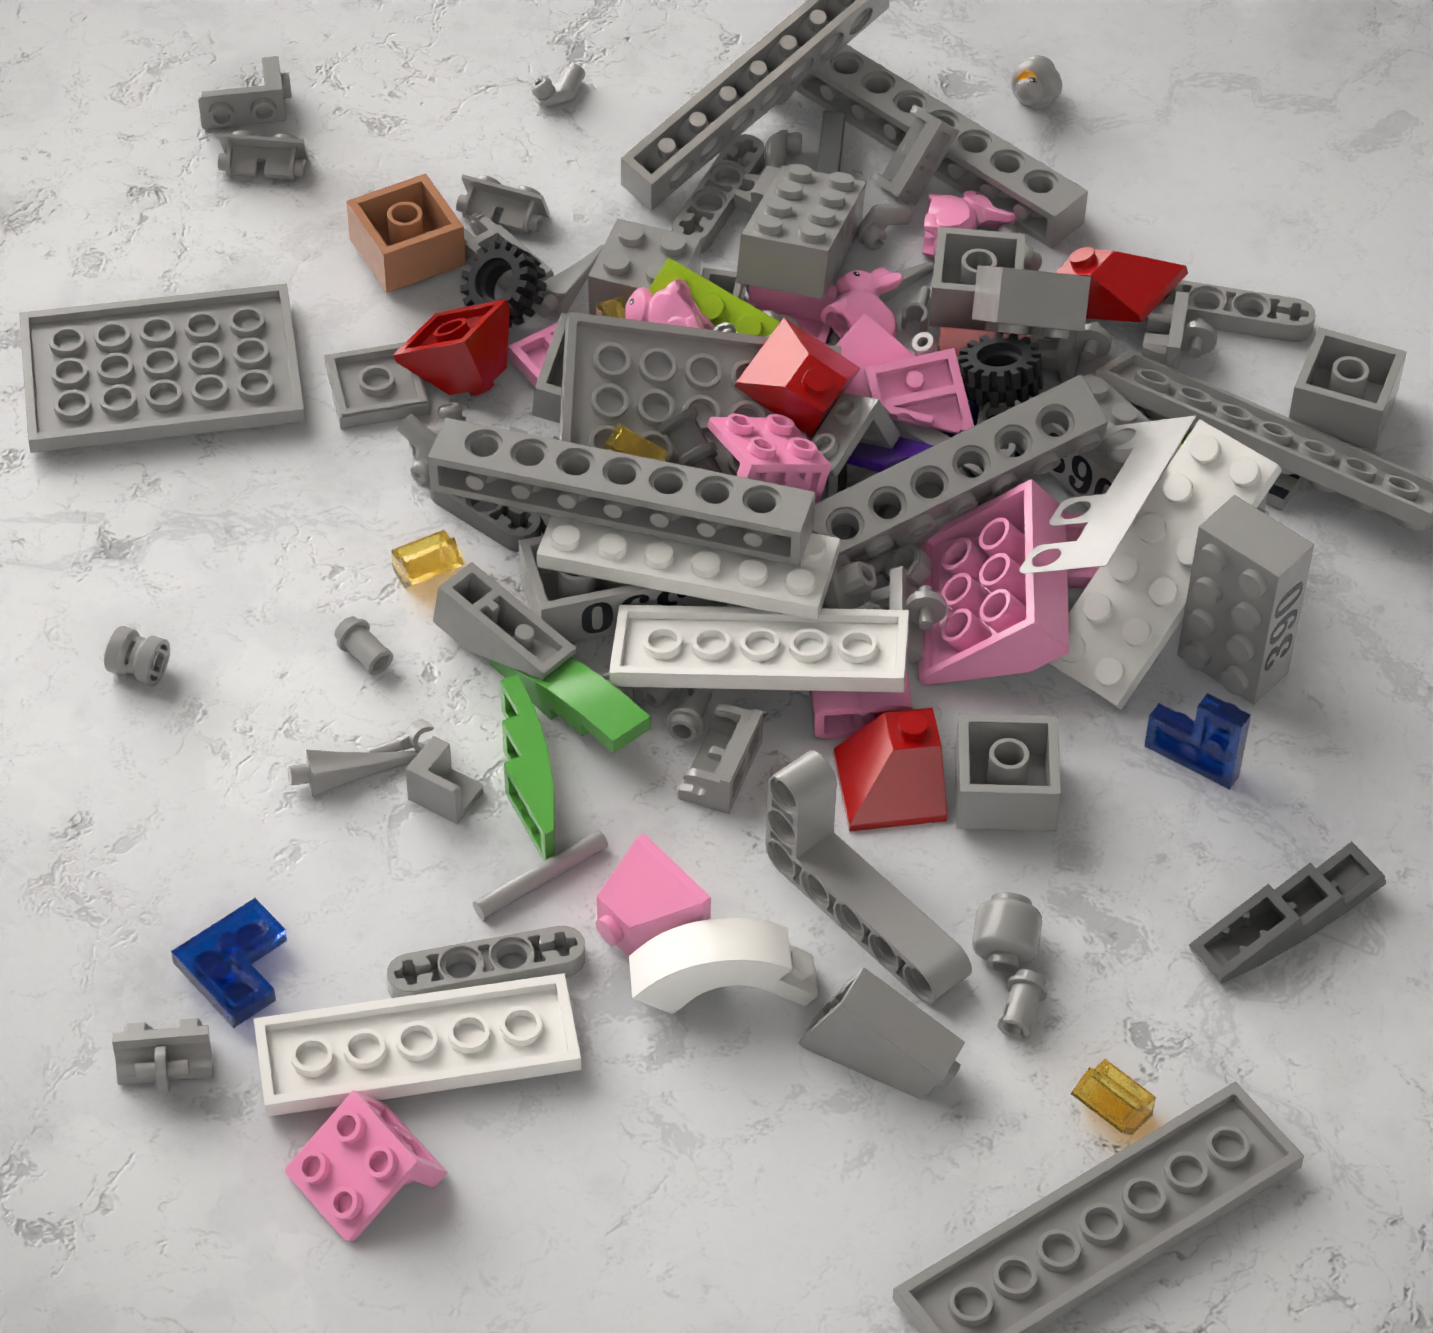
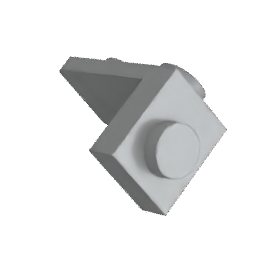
[198,56,292,129]
[812,393,901,476]

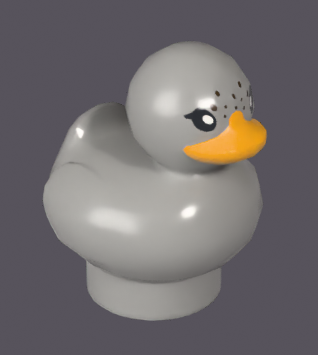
[1011,55,1062,110]

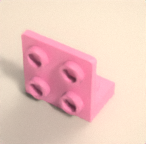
[707,414,832,504]
[285,1090,448,1242]

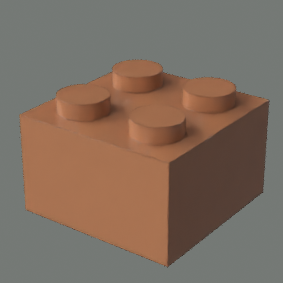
[346,173,466,293]

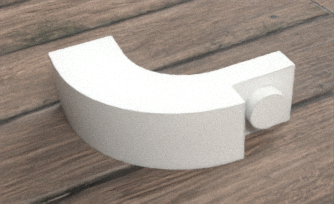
[629,918,818,1014]

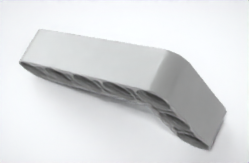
[765,750,972,1004]

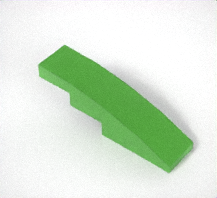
[490,657,651,753]
[500,674,555,861]

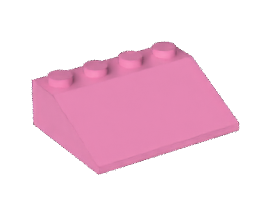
[918,479,1070,686]

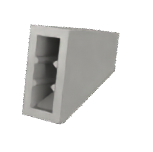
[799,967,965,1099]

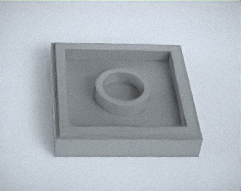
[324,342,430,429]

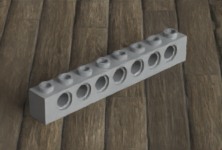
[621,0,890,211]
[796,44,1088,249]
[811,374,1108,566]
[428,418,815,566]

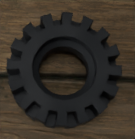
[460,241,547,328]
[958,333,1043,408]

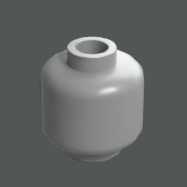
[972,892,1043,972]

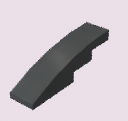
[1189,841,1386,984]

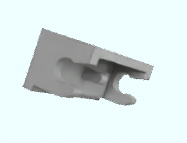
[870,104,960,206]
[678,703,763,814]

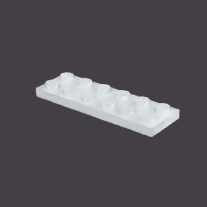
[1048,419,1282,710]
[536,515,840,620]
[609,605,909,692]
[253,973,582,1117]

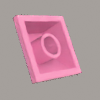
[596,834,711,957]

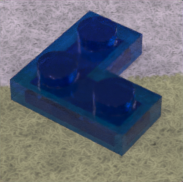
[1144,693,1251,790]
[171,898,287,1028]

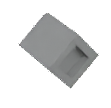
[405,736,483,824]

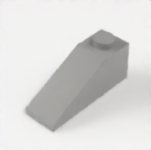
[433,562,576,680]

